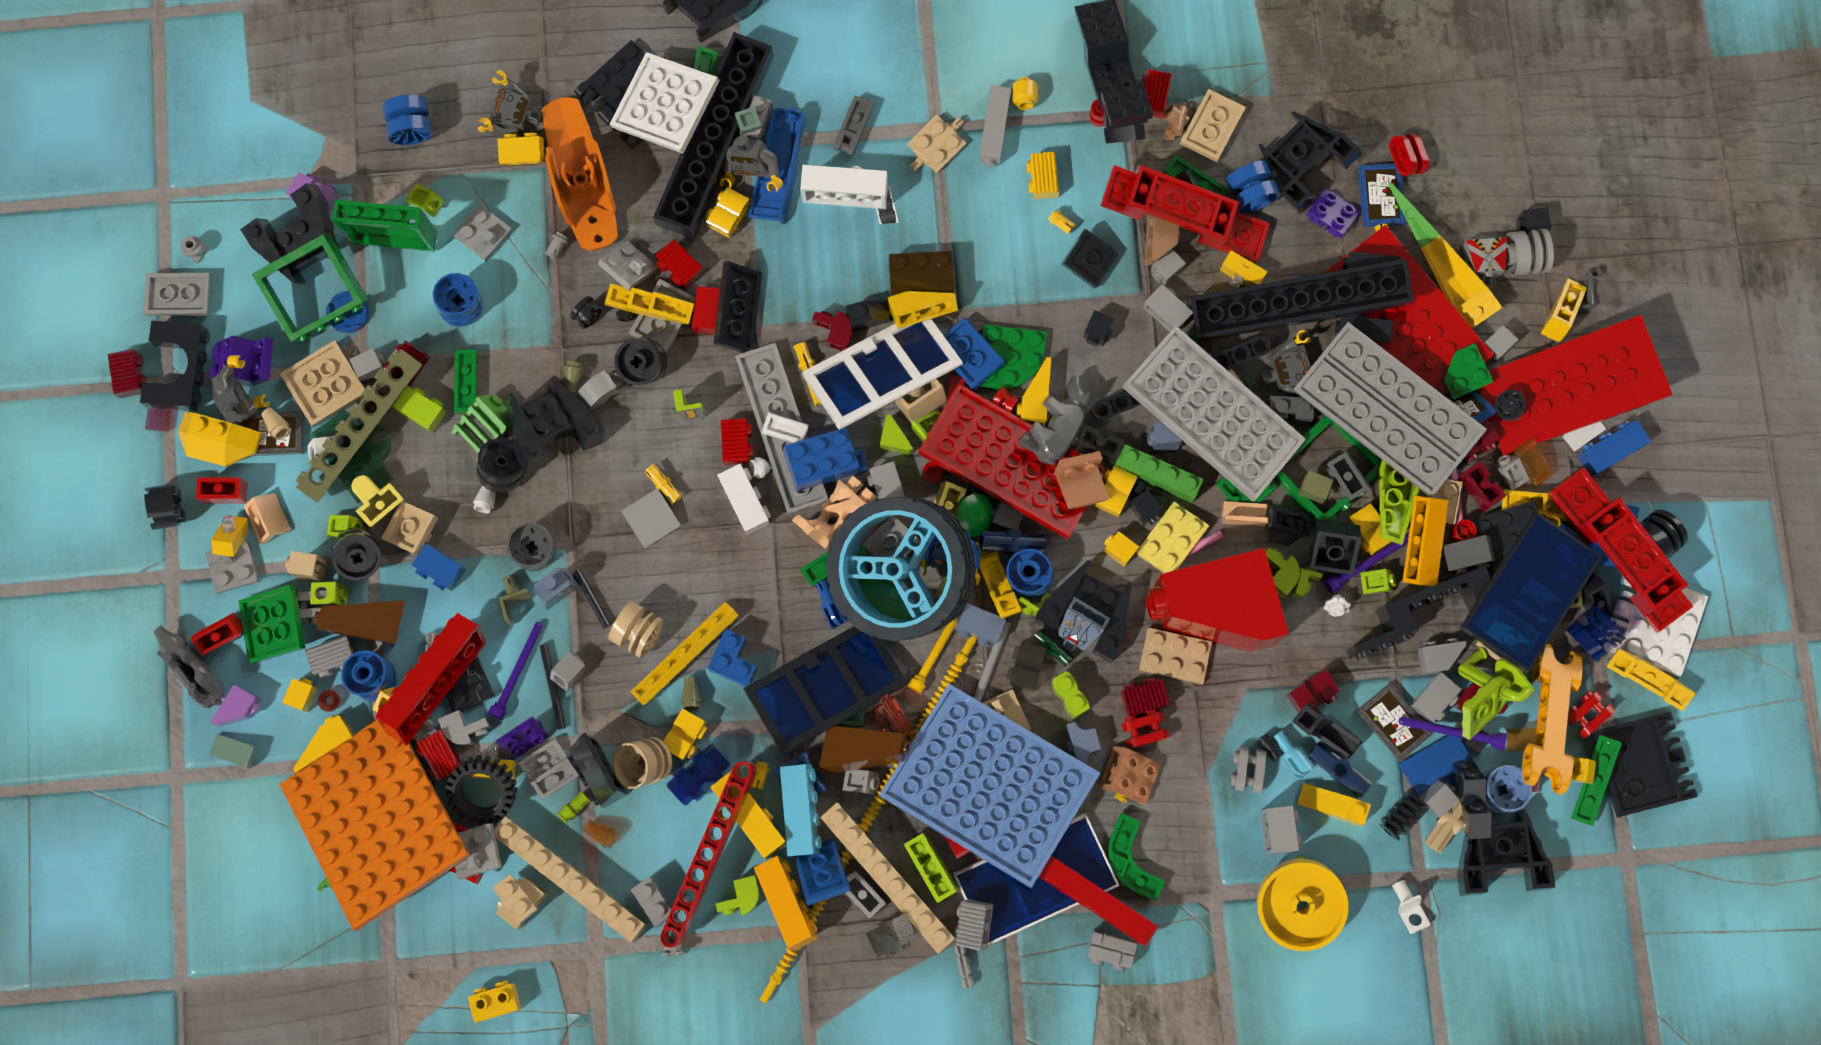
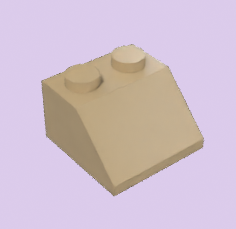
[884,360,947,423]

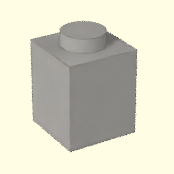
[1151,249,1185,285]
[1485,325,1518,362]
[350,348,386,383]
[550,652,585,691]
[1419,780,1459,818]

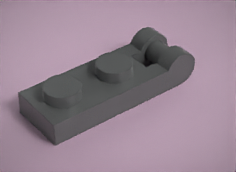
[833,96,874,157]

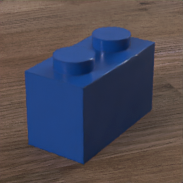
[412,544,466,591]

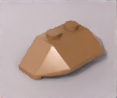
[1144,215,1181,266]

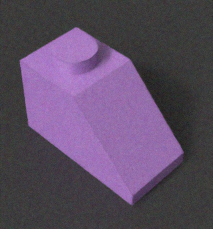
[210,684,262,727]

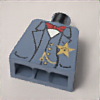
[533,567,580,610]
[1059,597,1110,650]

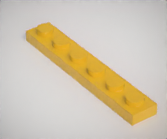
[630,602,739,706]

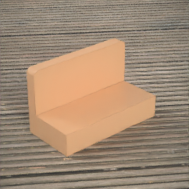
[244,493,291,544]
[1222,501,1268,527]

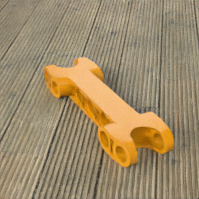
[1522,643,1583,795]

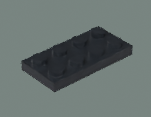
[713,261,762,353]

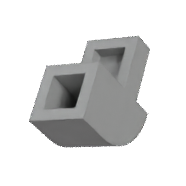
[576,370,629,410]
[438,710,492,746]

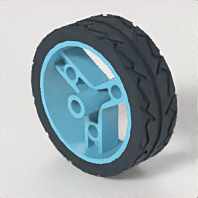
[826,496,976,641]

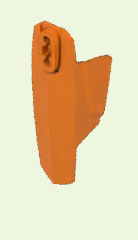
[541,97,618,251]

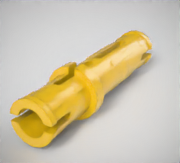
[793,342,822,406]

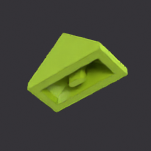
[911,409,941,443]
[880,413,913,455]

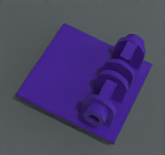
[1306,188,1361,239]
[495,716,549,760]

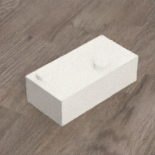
[800,165,888,209]

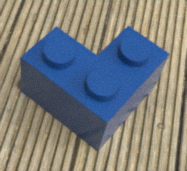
[707,629,758,687]

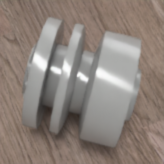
[1506,228,1554,277]

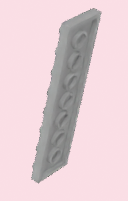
[735,343,829,515]

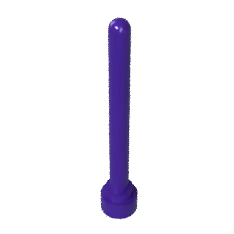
[1323,533,1409,595]
[488,621,543,720]
[1398,717,1507,751]

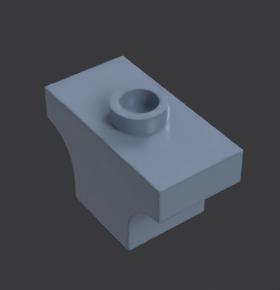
[1065,722,1101,765]

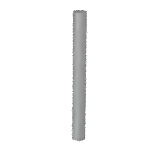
[973,622,1011,702]

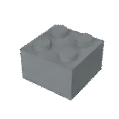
[1260,806,1302,855]

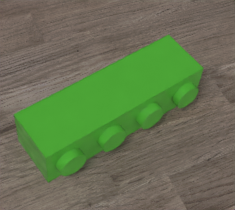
[1115,444,1204,503]

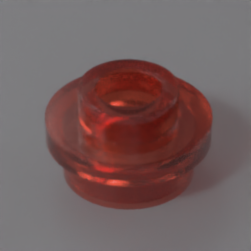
[318,690,340,712]

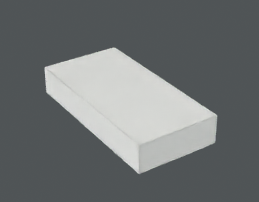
[762,412,809,443]

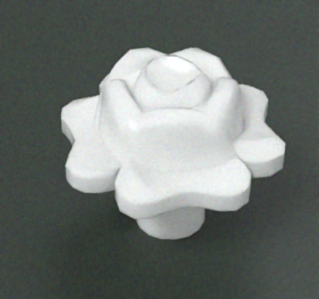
[1324,594,1351,617]

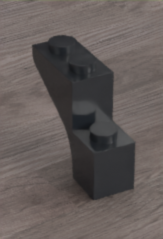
[1292,702,1364,759]
[1452,760,1492,839]

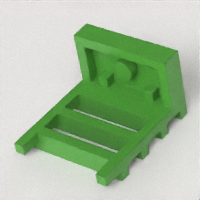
[451,394,512,461]

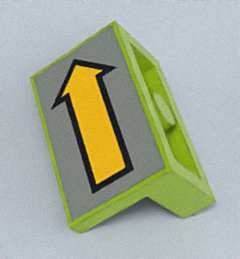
[673,389,706,421]

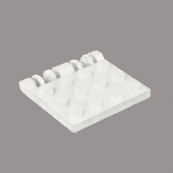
[1601,579,1708,678]

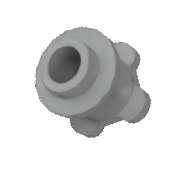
[180,236,209,263]
[662,933,685,956]

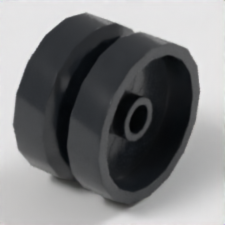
[614,338,668,385]
[477,438,524,493]
[332,527,381,581]

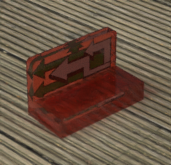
[872,694,915,738]

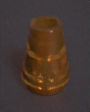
[584,820,619,848]

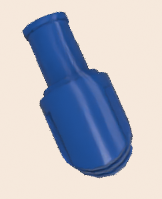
[815,579,848,630]

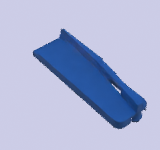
[748,107,806,224]

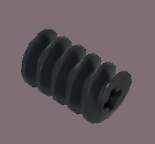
[1379,791,1427,841]

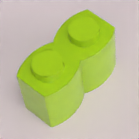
[1051,671,1089,719]

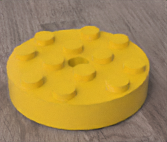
[1256,859,1349,951]

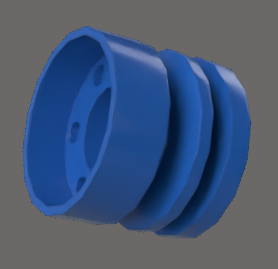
[432,273,483,327]

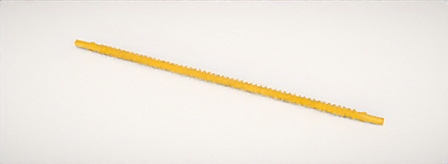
[759,636,978,1004]

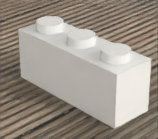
[717,464,771,535]

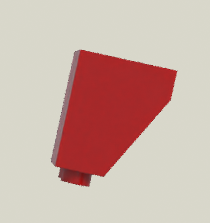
[1145,548,1289,652]

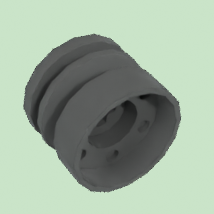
[507,522,556,571]

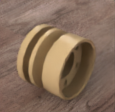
[608,601,664,659]
[612,737,672,789]

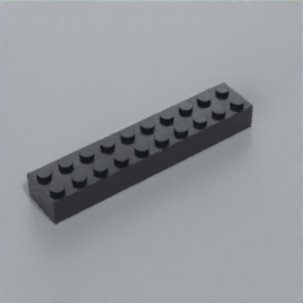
[653,32,774,240]
[1191,259,1414,342]

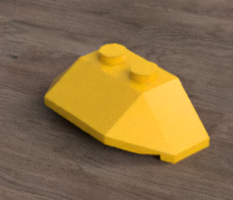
[178,412,262,467]

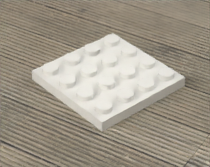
[610,52,719,154]

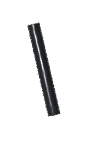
[573,569,611,629]

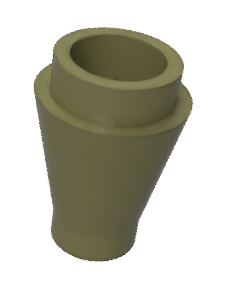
[564,361,585,393]
[681,677,702,710]

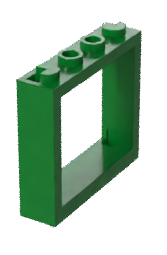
[332,200,438,252]
[252,232,369,342]
[1273,416,1381,523]

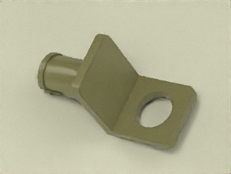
[499,574,532,626]

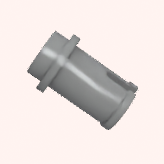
[544,232,568,260]

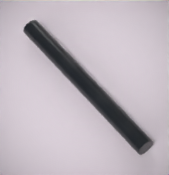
[539,644,566,730]

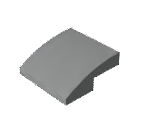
[621,488,681,549]
[518,738,579,800]

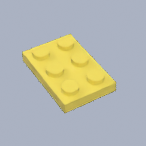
[1136,502,1209,573]

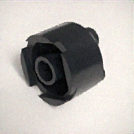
[144,483,186,530]

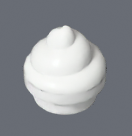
[749,457,772,479]

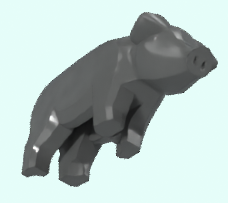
[1019,376,1093,466]
[153,625,225,709]

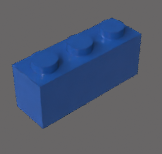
[1577,420,1652,477]

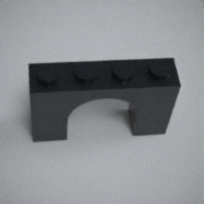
[1335,252,1401,344]
[140,321,210,411]

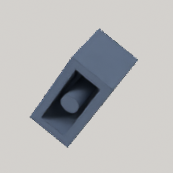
[1147,422,1182,453]
[953,603,1006,647]

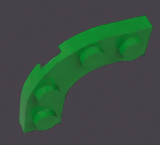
[1108,813,1165,901]

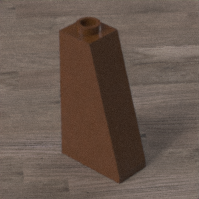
[313,600,405,645]
[819,726,910,774]

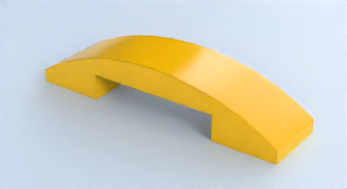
[976,541,1022,619]
[1606,648,1695,711]

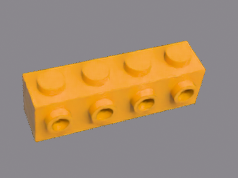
[1403,496,1449,586]
[754,856,817,951]

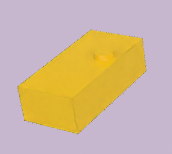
[711,771,787,860]

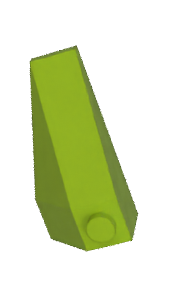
[1379,460,1419,545]

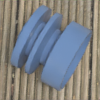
[1482,765,1532,815]

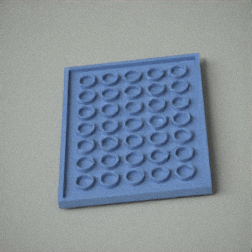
[879,684,1100,889]

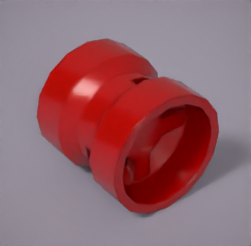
[992,387,1020,413]
[1450,520,1477,543]

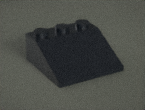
[569,732,627,808]

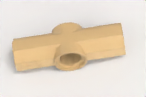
[1424,793,1463,853]

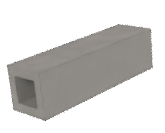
[979,85,1011,167]

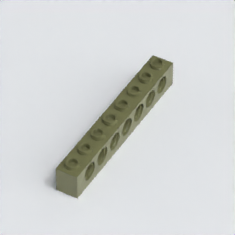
[295,349,422,503]

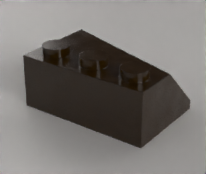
[889,251,955,319]

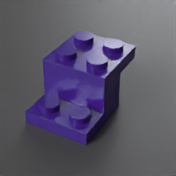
[210,336,273,387]

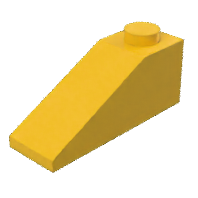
[1541,278,1587,343]
[888,291,958,329]
[1017,357,1051,424]
[293,715,354,773]
[1296,783,1371,827]

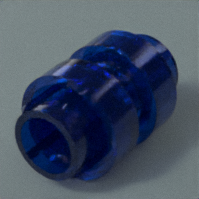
[667,744,730,805]

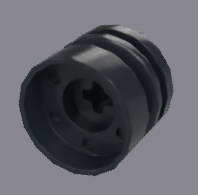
[1640,509,1688,559]

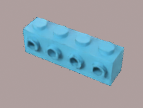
[780,764,822,856]

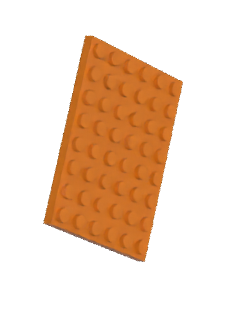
[279,720,470,931]

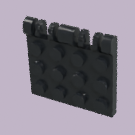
[574,40,646,149]
[1591,711,1698,817]

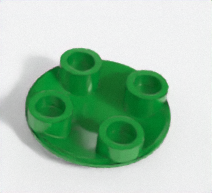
[957,494,993,537]

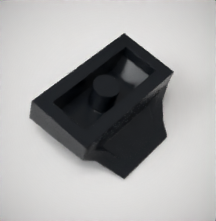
[1268,506,1311,546]

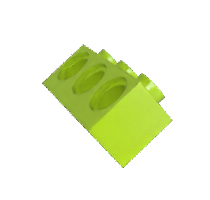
[904,832,959,903]

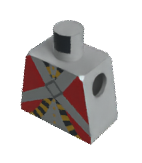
[1462,237,1507,288]

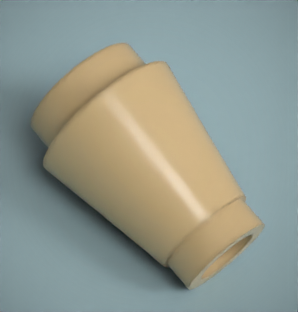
[261,408,290,440]

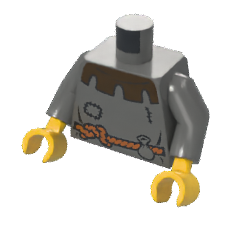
[478,70,541,138]
[720,135,783,192]
[1261,330,1311,397]
[212,355,270,423]

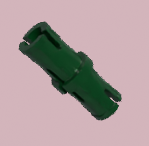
[1033,628,1074,667]

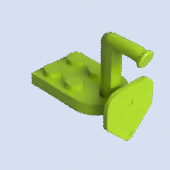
[1458,647,1534,740]

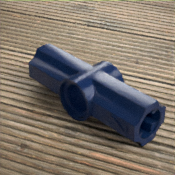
[979,530,1046,555]
[1308,741,1372,798]

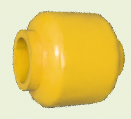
[1011,77,1039,110]

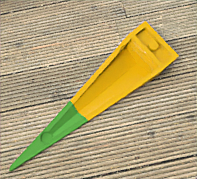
[1388,182,1503,328]

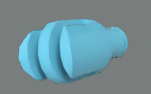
[1273,730,1314,779]

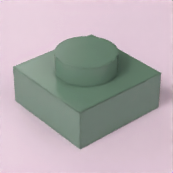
[735,106,762,135]

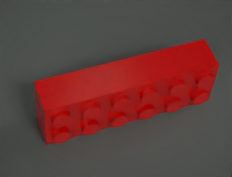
[375,613,487,746]

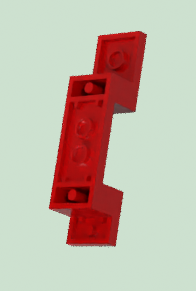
[1100,165,1270,264]
[1548,467,1694,633]

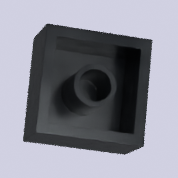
[1309,519,1362,575]

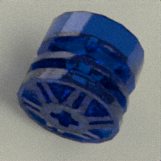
[1566,605,1627,663]

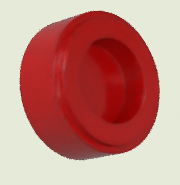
[922,462,944,484]

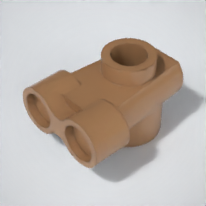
[1164,104,1189,141]

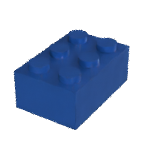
[783,427,859,492]

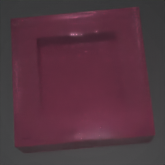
[145,408,171,432]

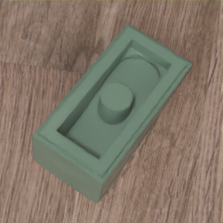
[210,734,259,768]

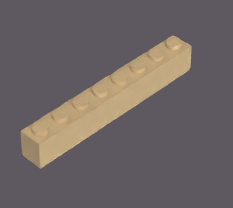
[820,802,955,953]
[494,816,648,942]

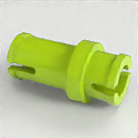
[556,791,591,824]

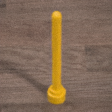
[907,616,958,694]

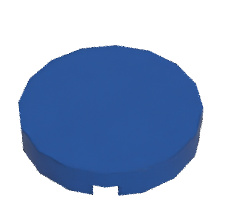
[326,292,369,333]

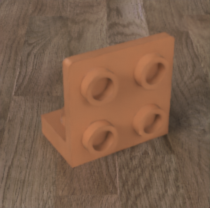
[1054,451,1109,509]
[1098,746,1161,805]

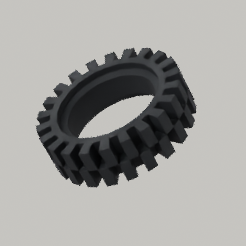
[445,755,517,826]

